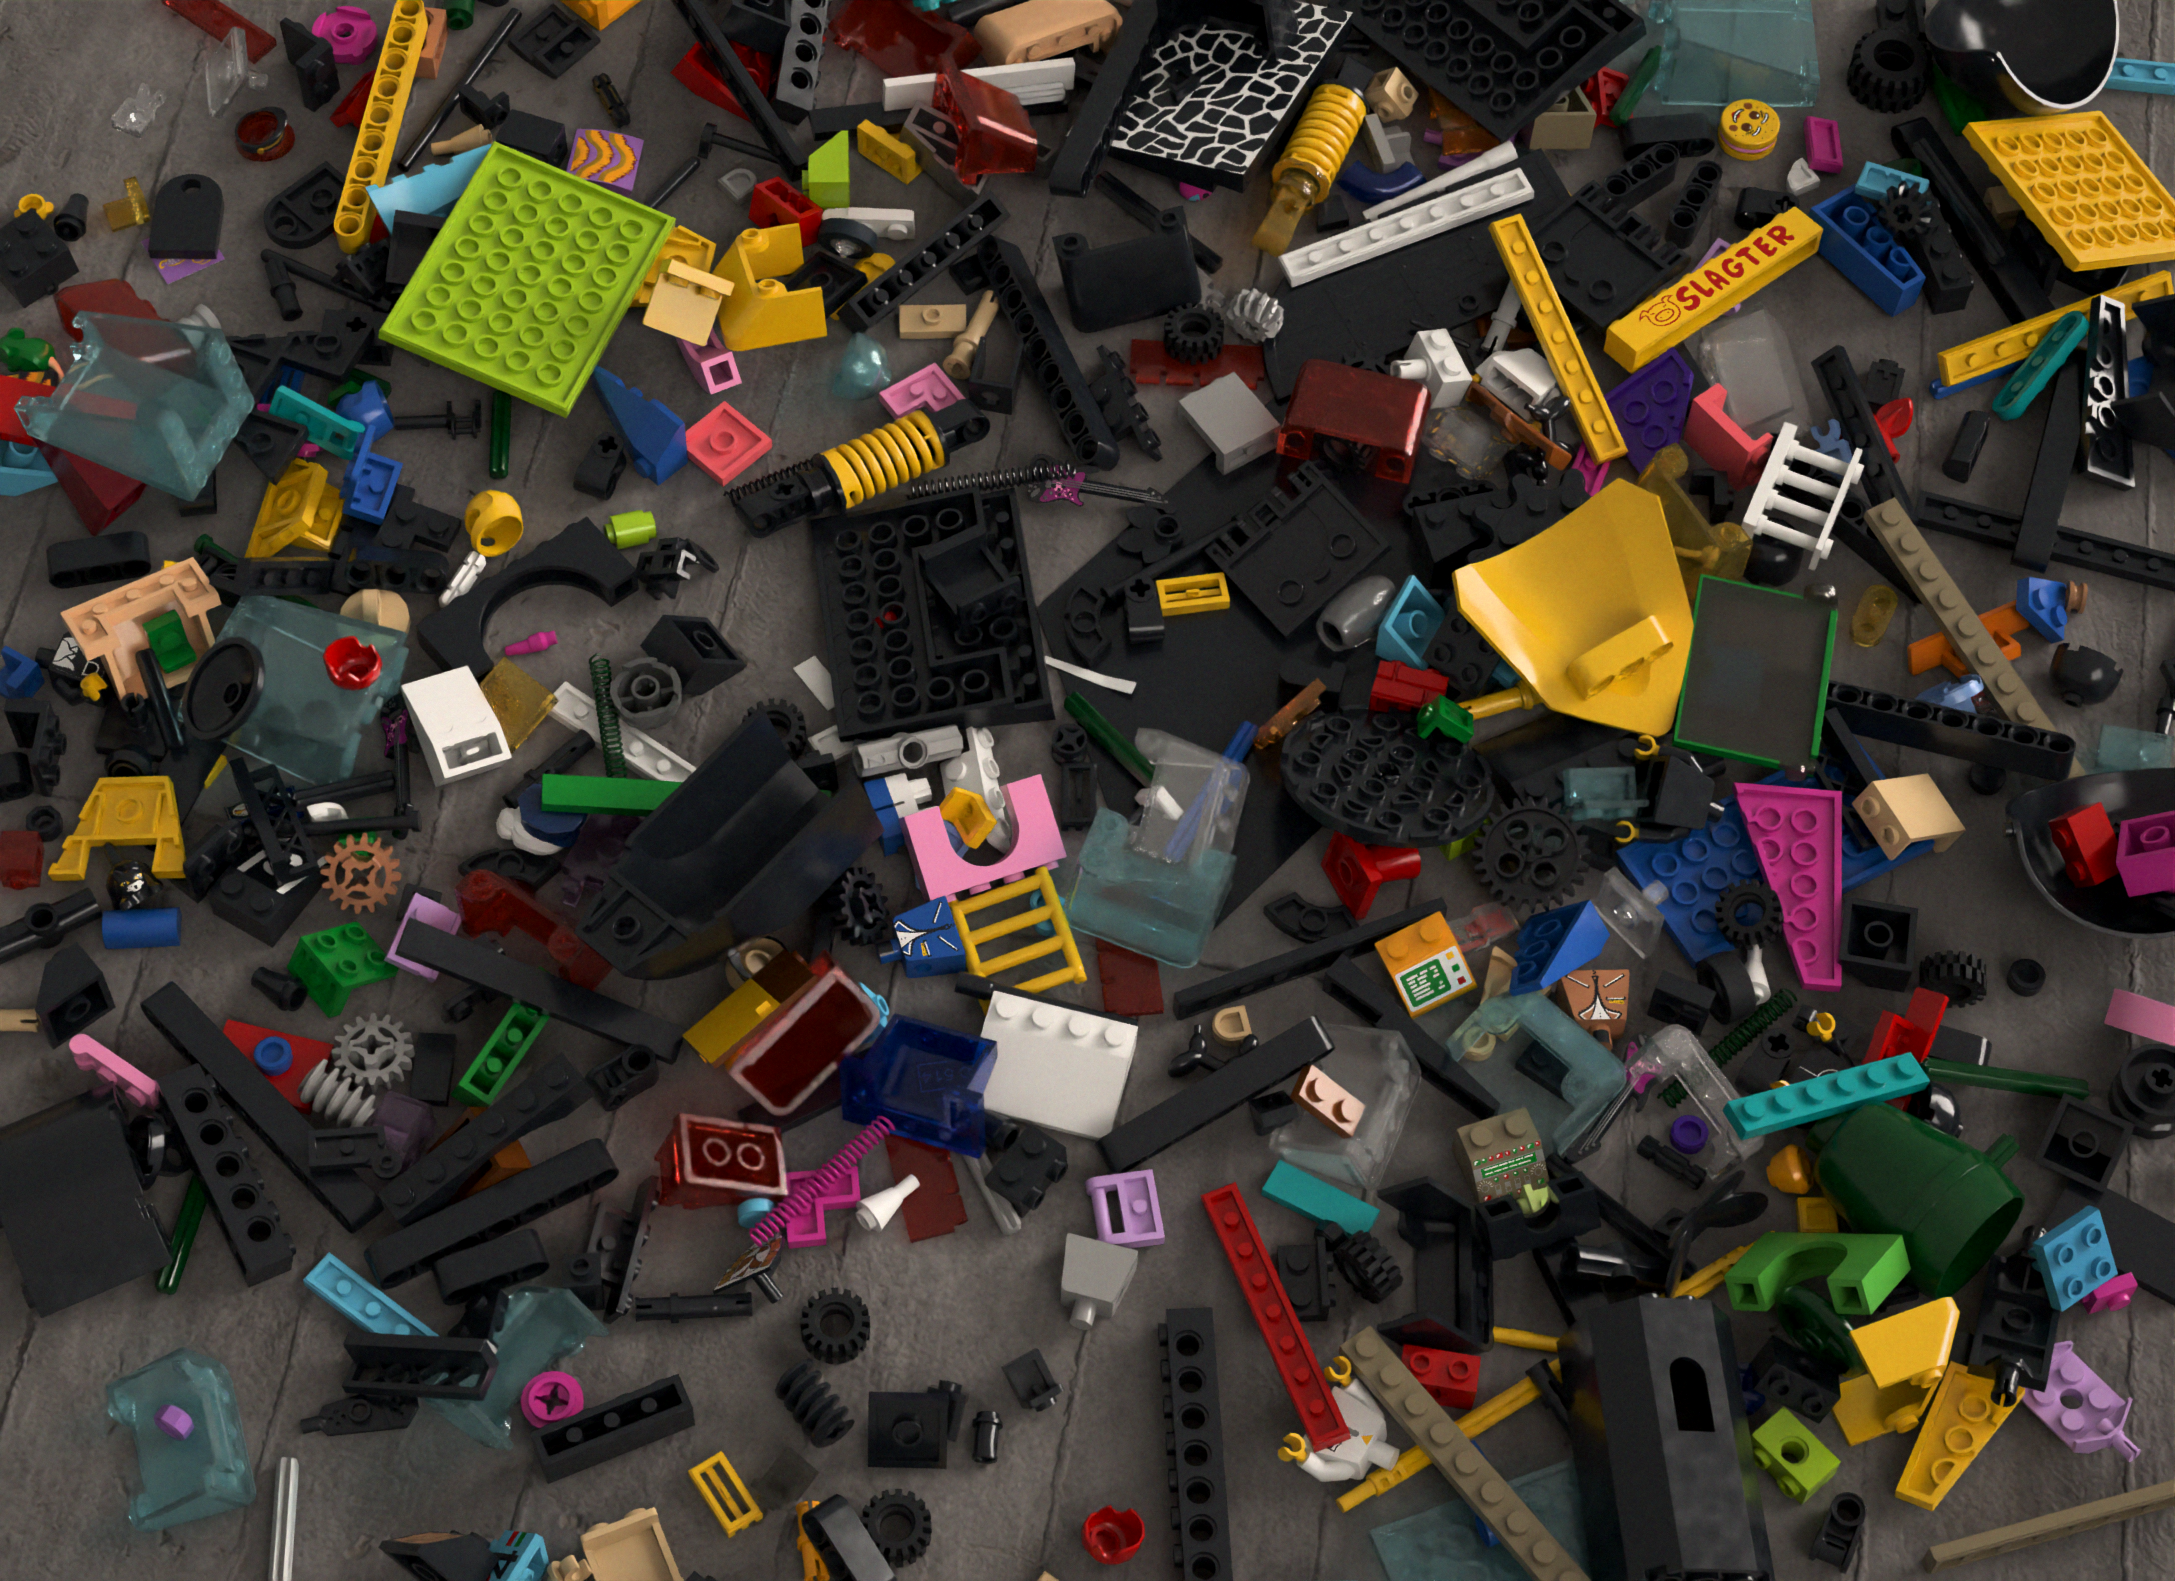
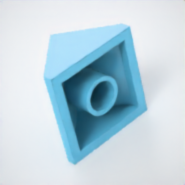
[1375,575,1446,671]

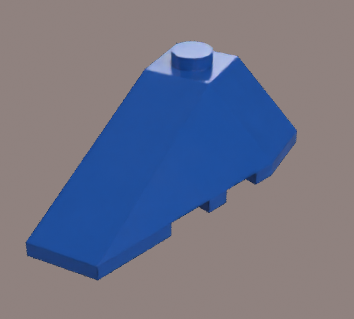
[1509,900,1610,997]

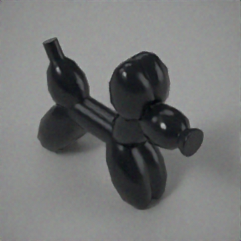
[1515,396,1577,486]
[1168,1024,1259,1078]

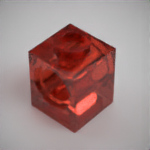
[0,831,45,890]

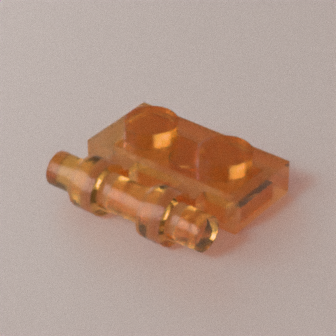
[1253,678,1327,749]

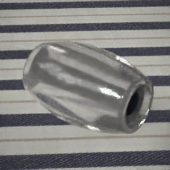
[1316,575,1398,651]

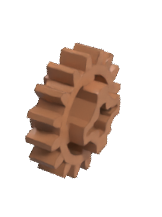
[320,833,402,914]

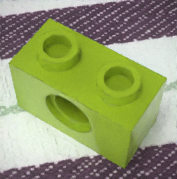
[1751,1406,1841,1505]

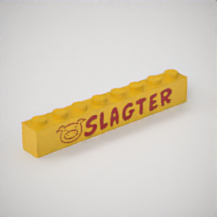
[1603,206,1823,374]

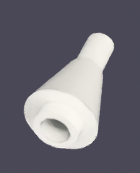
[1744,944,1771,1006]
[855,1174,920,1232]

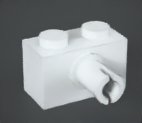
[1390,328,1473,409]

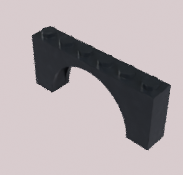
[415,516,639,691]

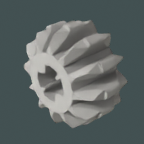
[1226,288,1284,344]

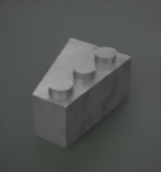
[898,100,1005,208]

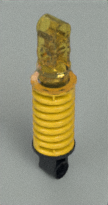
[1251,54,1375,259]

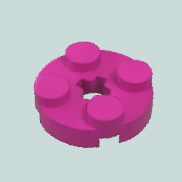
[312,6,378,65]

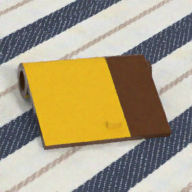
[682,949,820,1069]

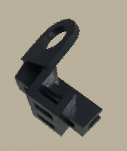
[636,537,720,600]

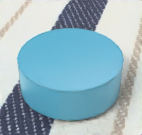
[737,1198,776,1228]

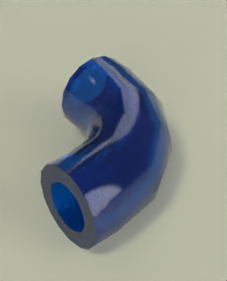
[1336,160,1427,205]

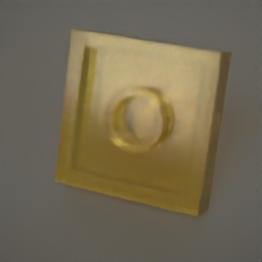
[479,657,559,754]

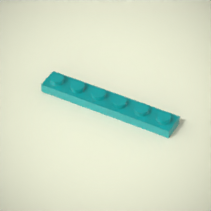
[1722,1052,1930,1141]

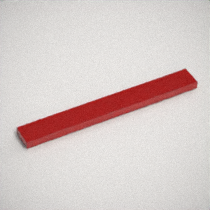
[1200,1182,1351,1453]

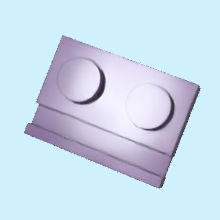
[384,893,464,983]

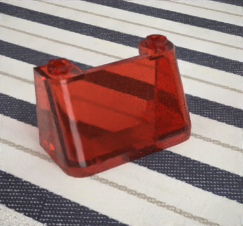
[828,0,983,78]
[454,869,613,991]

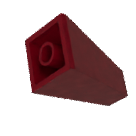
[28,396,157,537]

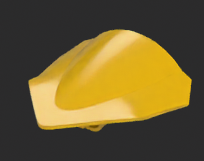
[1452,478,1694,738]

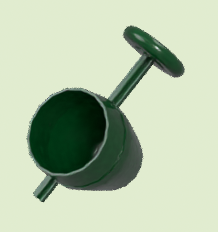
[1774,1101,2025,1378]

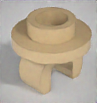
[547,1555,592,1581]

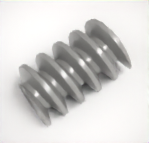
[297,1059,381,1128]

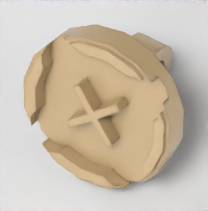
[339,589,411,654]

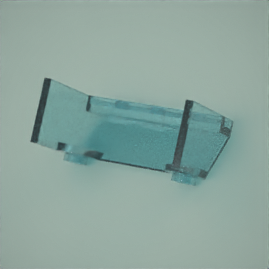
[1444,990,1627,1155]
[425,1286,610,1451]

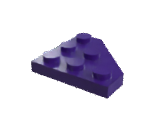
[1604,347,1694,484]

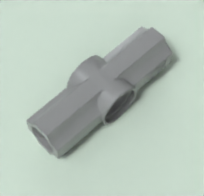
[851,724,964,777]

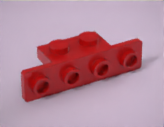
[1860,987,1949,1112]

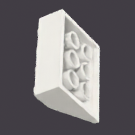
[964,991,1138,1141]

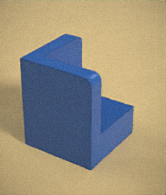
[0,646,45,699]

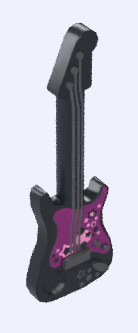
[1026,454,1176,514]
[380,692,420,840]
[1564,1033,1679,1164]

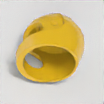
[464,490,524,557]

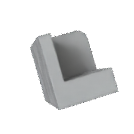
[1362,113,1418,185]

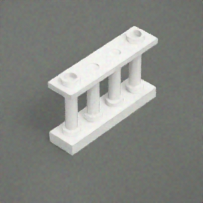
[1736,422,1865,571]

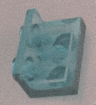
[2095,724,2174,772]

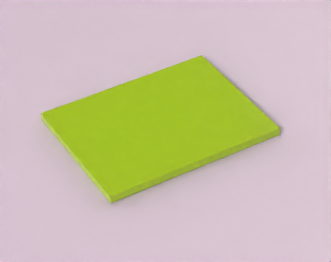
[378,141,676,418]

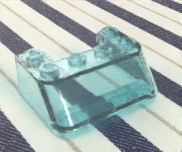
[1063,806,1237,969]

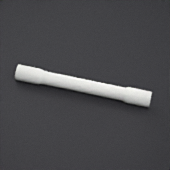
[1362,140,1518,222]

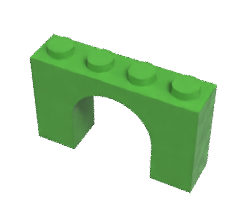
[1724,1232,1911,1315]

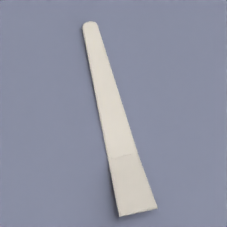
[1045,656,1136,694]

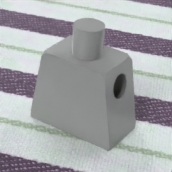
[1060,1233,1138,1330]

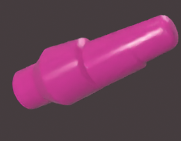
[504,630,558,656]

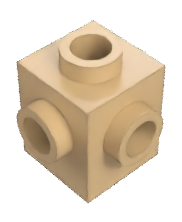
[1363,67,1419,123]

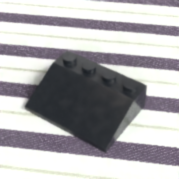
[1471,711,1651,816]

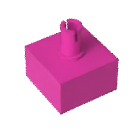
[2116,810,2175,897]

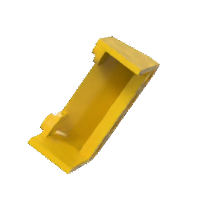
[711,223,827,351]
[1830,1297,1960,1447]

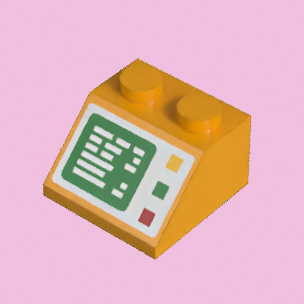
[1374,911,1477,1020]

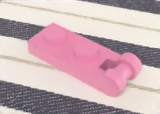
[69,1034,159,1111]

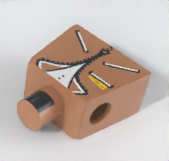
[1555,969,1630,1054]

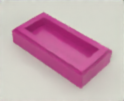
[1803,116,1843,174]

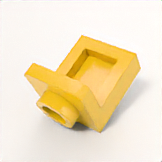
[939,787,997,849]

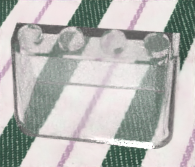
[1700,301,1814,440]

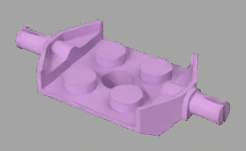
[2020,1340,2141,1462]

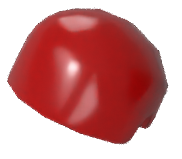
[323,636,383,691]
[1081,1505,1145,1565]

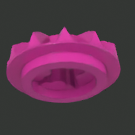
[521,1371,584,1428]

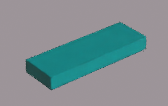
[1261,1160,1380,1238]

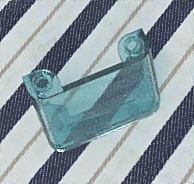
[106,1347,256,1533]

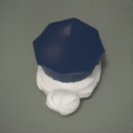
[496,784,588,856]

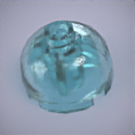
[832,332,892,401]

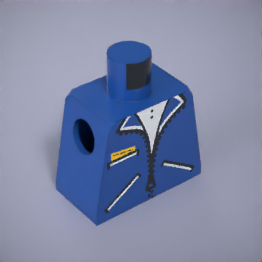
[875,896,966,978]

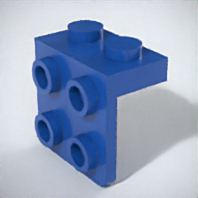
[339,424,403,525]

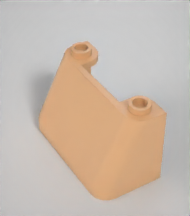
[974,0,1123,67]

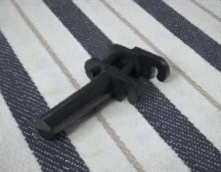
[395,400,482,440]

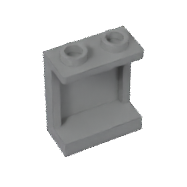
[1178,372,1281,476]

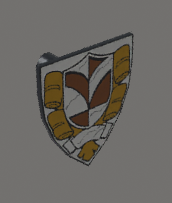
[713,1229,785,1304]

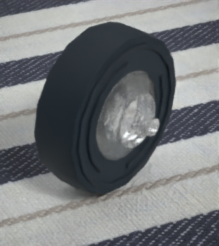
[818,218,878,259]

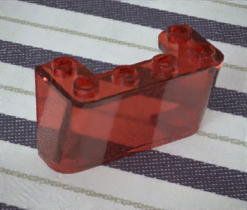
[1276,359,1431,484]

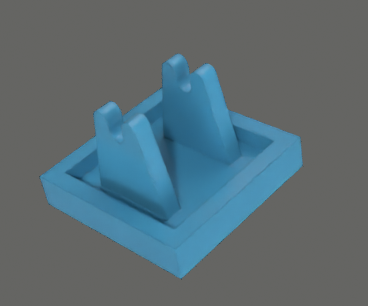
[2028,1205,2118,1312]

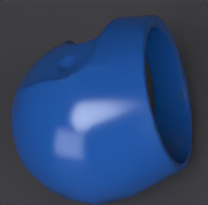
[335,380,395,443]

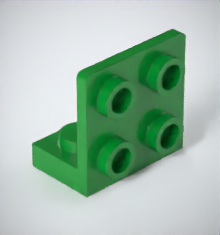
[287,922,399,1018]

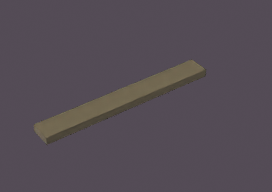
[1922,1479,2175,1574]

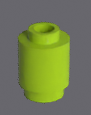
[603,510,657,550]

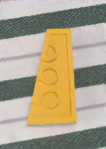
[1895,1361,2025,1511]

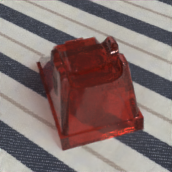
[654,1113,788,1210]

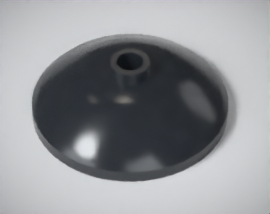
[182,637,265,742]

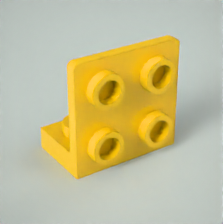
[857,119,924,185]
[642,259,735,346]

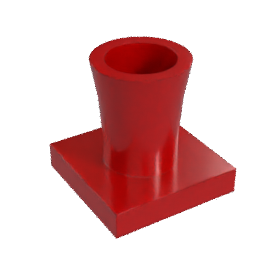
[1320,831,1421,921]

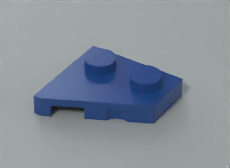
[2016,577,2067,644]

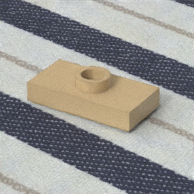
[899,304,966,339]

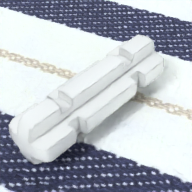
[438,551,486,609]

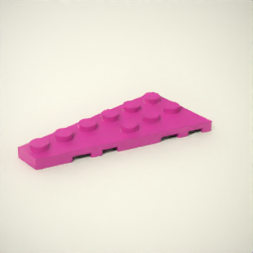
[1732,782,1842,992]

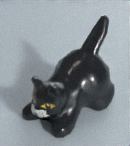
[104,842,164,912]

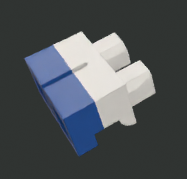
[863,773,937,857]

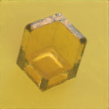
[103,176,151,233]

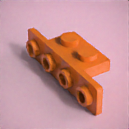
[1907,600,2030,678]

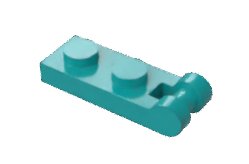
[268,385,365,460]

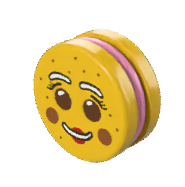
[1717,99,1780,161]

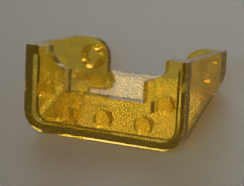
[1633,442,1754,611]

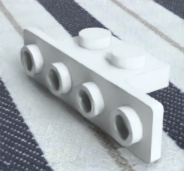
[940,726,1011,854]

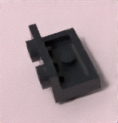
[984,1124,1068,1218]

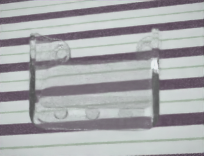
[1105,728,1250,888]

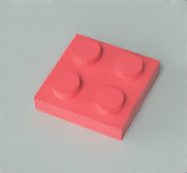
[685,401,772,487]

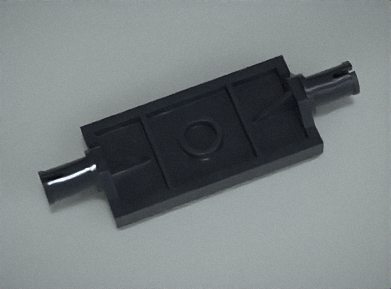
[1967,1225,2061,1407]

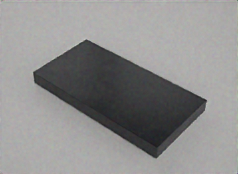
[2044,1178,2175,1306]

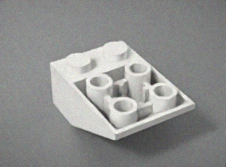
[400,665,512,787]

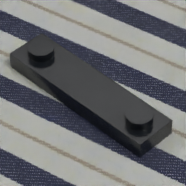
[737,1047,888,1147]

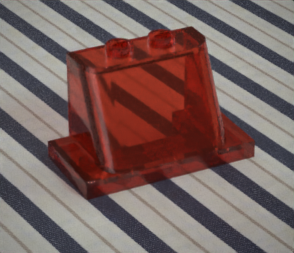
[931,53,1037,185]

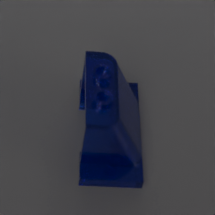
[839,1013,998,1159]

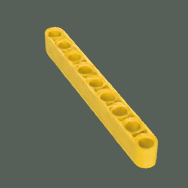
[334,0,428,254]

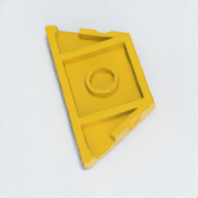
[244,458,329,558]

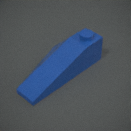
[591,365,688,486]

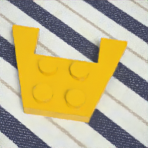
[629,225,716,308]
[48,776,186,881]

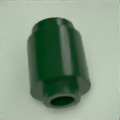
[442,0,475,30]

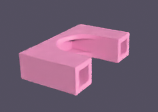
[898,774,1067,902]

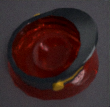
[234,106,295,162]

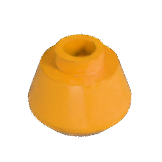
[1766,1144,1814,1194]

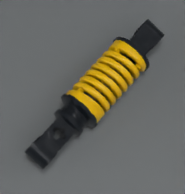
[735,399,990,538]

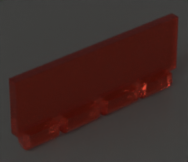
[1130,339,1264,390]
[1089,883,1164,1017]
[876,1096,968,1243]

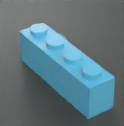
[365,143,491,237]

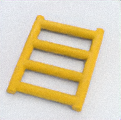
[948,866,1087,1016]

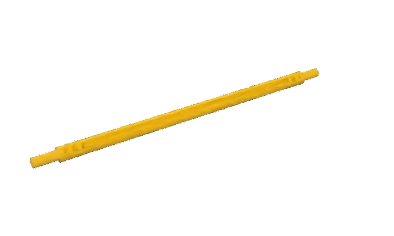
[1335,1230,1775,1513]

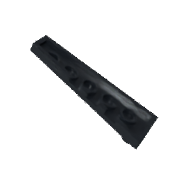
[2076,295,2135,492]

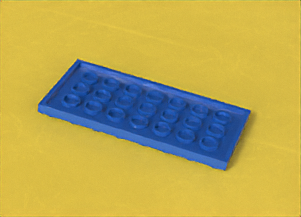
[1616,735,1935,969]

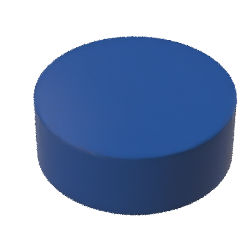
[254,1036,293,1076]

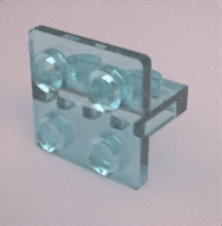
[1560,767,1649,822]

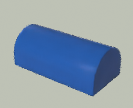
[102,907,182,949]

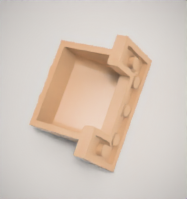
[60,557,222,703]

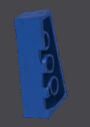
[1808,183,1926,317]

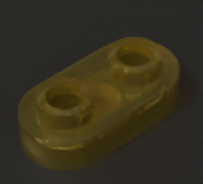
[1849,585,1898,647]

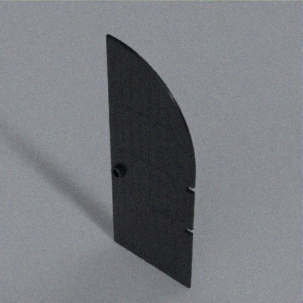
[1262,148,1571,402]

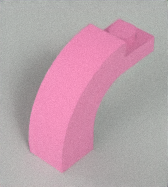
[675,327,742,395]
[2104,988,2175,1046]

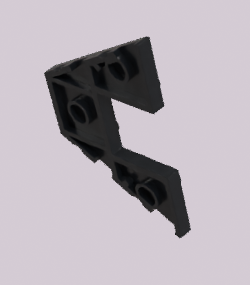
[188,326,375,486]

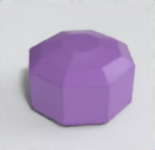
[153,1404,194,1441]

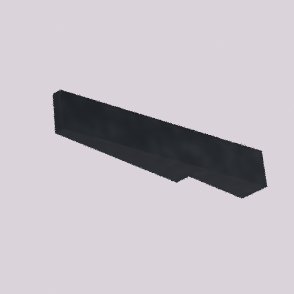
[1322,953,1500,1120]

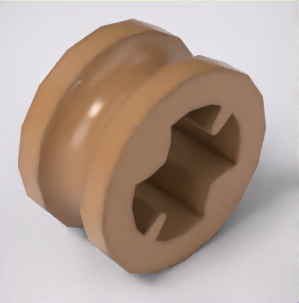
[2065,581,2088,614]

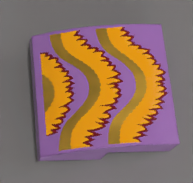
[566,129,644,198]

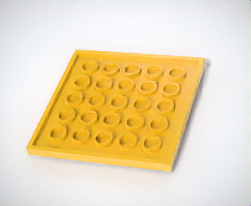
[1962,111,2175,272]

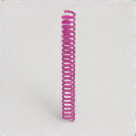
[749,1116,895,1248]

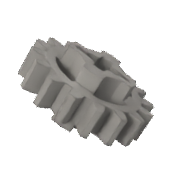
[332,1013,415,1093]

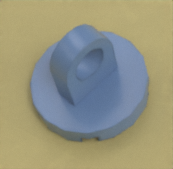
[1915,674,1984,714]

